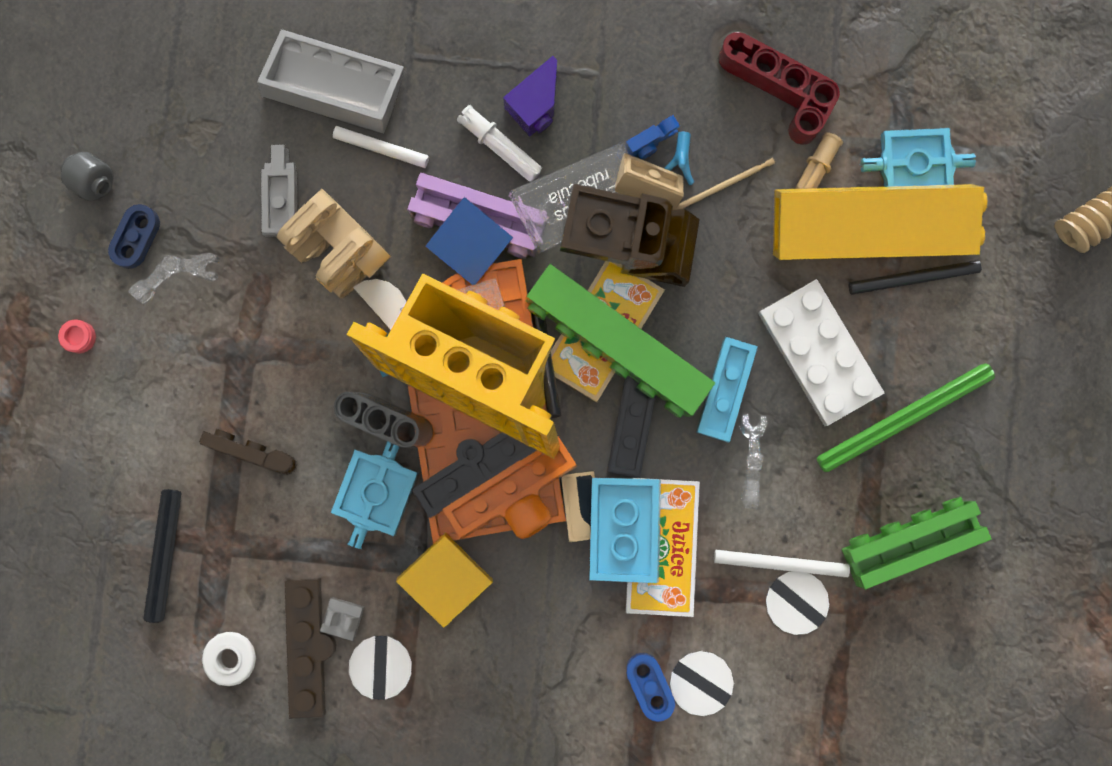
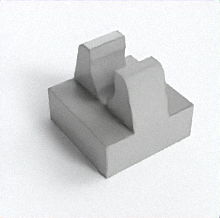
[320,597,365,641]

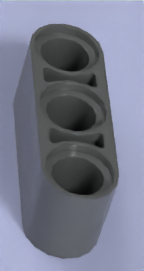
[334,392,433,448]

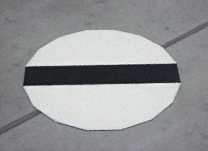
[766,572,829,635]
[349,636,412,700]
[670,651,734,716]

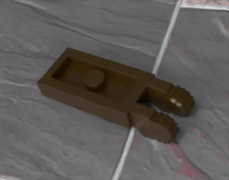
[199,429,297,475]

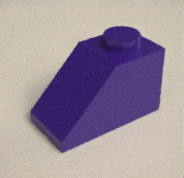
[503,56,557,137]

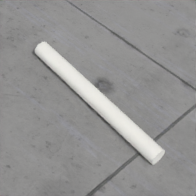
[714,550,850,578]

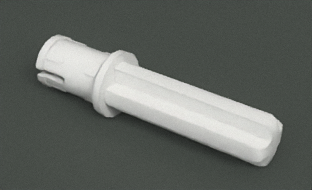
[457,105,542,182]

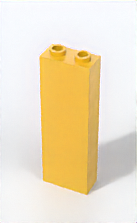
[773,184,988,260]

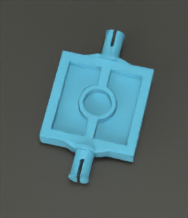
[860,128,976,187]
[331,441,419,549]

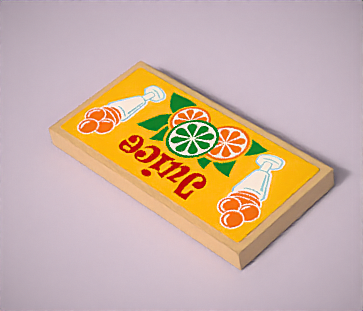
[551,261,665,403]

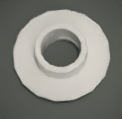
[202,632,256,686]

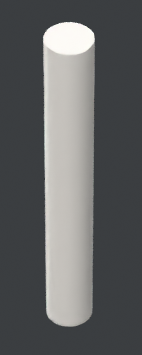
[333,126,429,168]

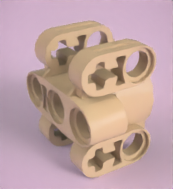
[277,189,391,298]

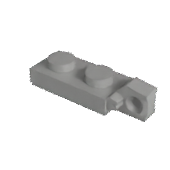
[261,145,297,237]

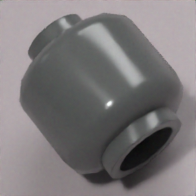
[61,152,113,201]

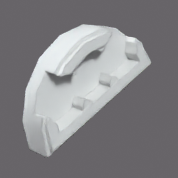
[353,279,407,330]

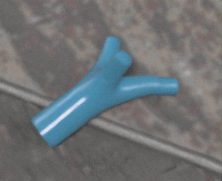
[665,131,694,185]

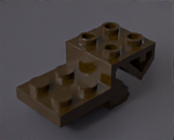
[560,184,700,287]

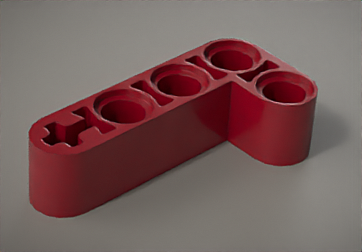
[718,32,840,145]

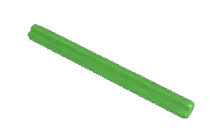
[817,364,995,472]

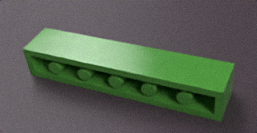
[525,264,715,418]

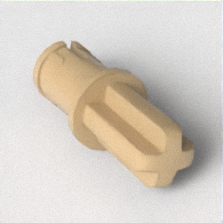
[796,132,843,189]

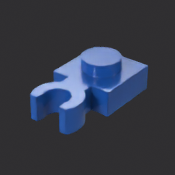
[624,115,680,160]

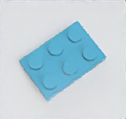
[589,478,661,583]

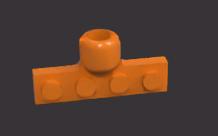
[442,436,577,540]

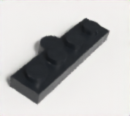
[412,432,537,518]

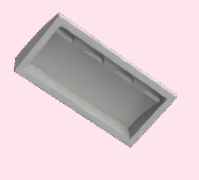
[257,29,404,134]

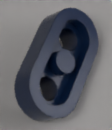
[108,204,160,269]

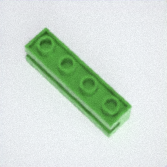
[842,497,992,590]

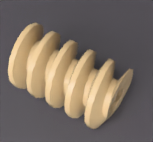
[1054,187,1112,253]

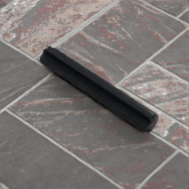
[143,489,182,623]

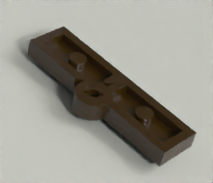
[284,578,337,719]

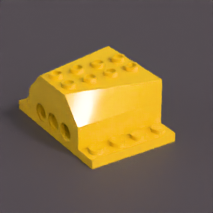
[346,274,560,459]

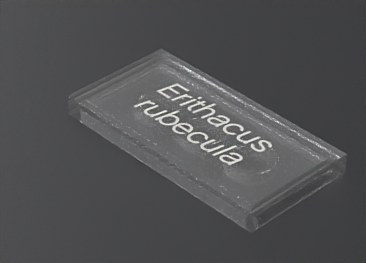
[508,142,629,254]

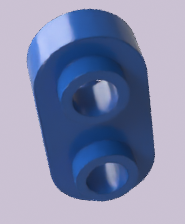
[626,653,675,722]

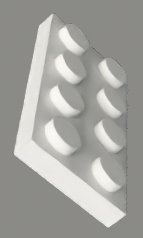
[758,279,884,426]

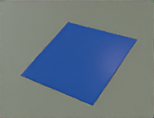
[426,197,513,286]

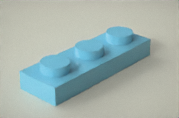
[696,337,758,442]

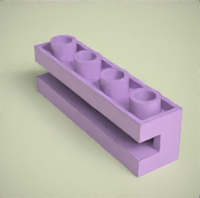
[407,172,547,258]

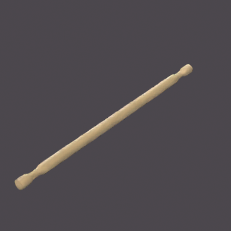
[675,158,775,210]

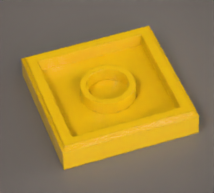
[396,532,493,628]

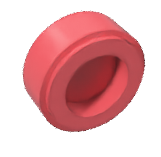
[58,320,96,354]

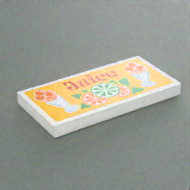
[625,478,700,617]

